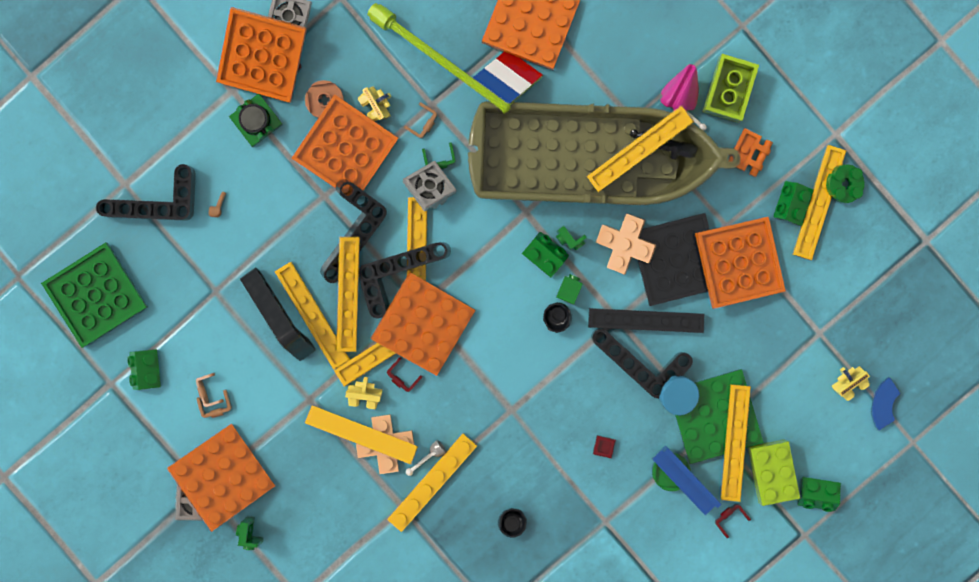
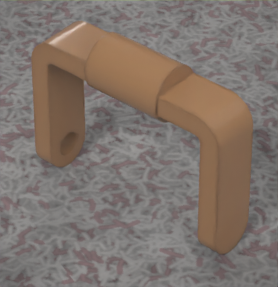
[404,102,437,138]
[196,373,224,407]
[197,390,232,418]

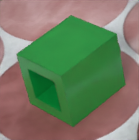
[556,274,583,305]

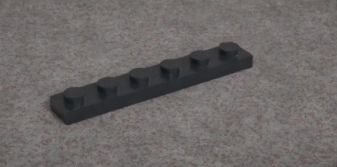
[588,308,705,333]

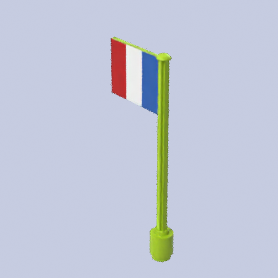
[367,3,543,113]

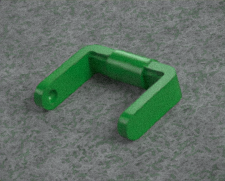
[422,142,456,169]

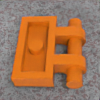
[728,128,773,177]

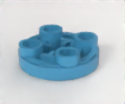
[659,376,699,415]

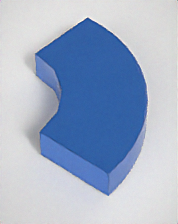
[871,377,901,430]

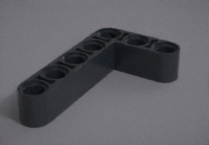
[96,164,195,221]
[320,179,387,283]
[359,242,451,319]
[240,267,316,361]
[591,329,693,399]

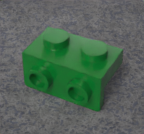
[773,181,814,226]
[556,226,587,251]
[522,232,569,278]
[127,349,161,390]
[798,477,841,512]
[236,516,264,550]

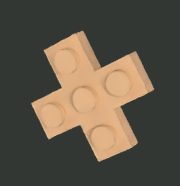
[596,213,657,274]
[356,414,414,474]

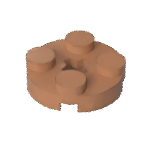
[305,80,344,118]

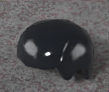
[543,302,572,333]
[498,508,527,538]

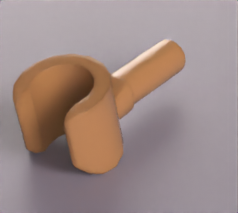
[209,192,226,217]

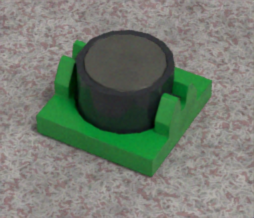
[228,94,283,147]

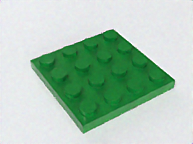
[41,242,148,348]
[675,369,764,464]

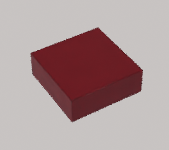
[592,435,616,459]

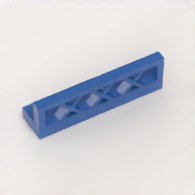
[652,445,721,515]

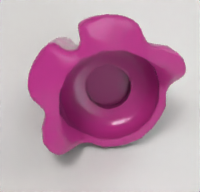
[660,64,699,112]

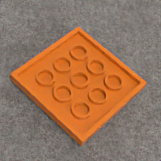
[481,0,580,70]
[216,7,307,103]
[291,94,398,193]
[695,216,786,309]
[371,272,475,376]
[167,424,275,532]

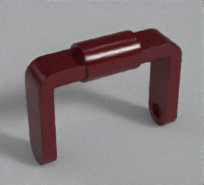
[387,357,422,392]
[715,504,751,539]

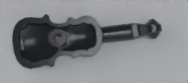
[630,129,698,160]

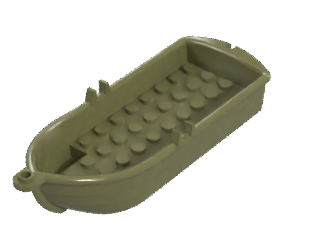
[468,101,741,205]

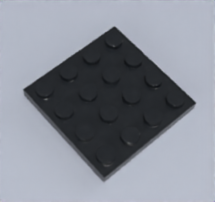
[637,213,710,306]

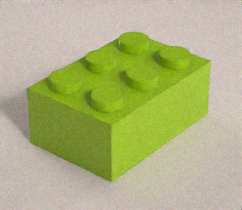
[702,54,759,123]
[747,439,800,506]

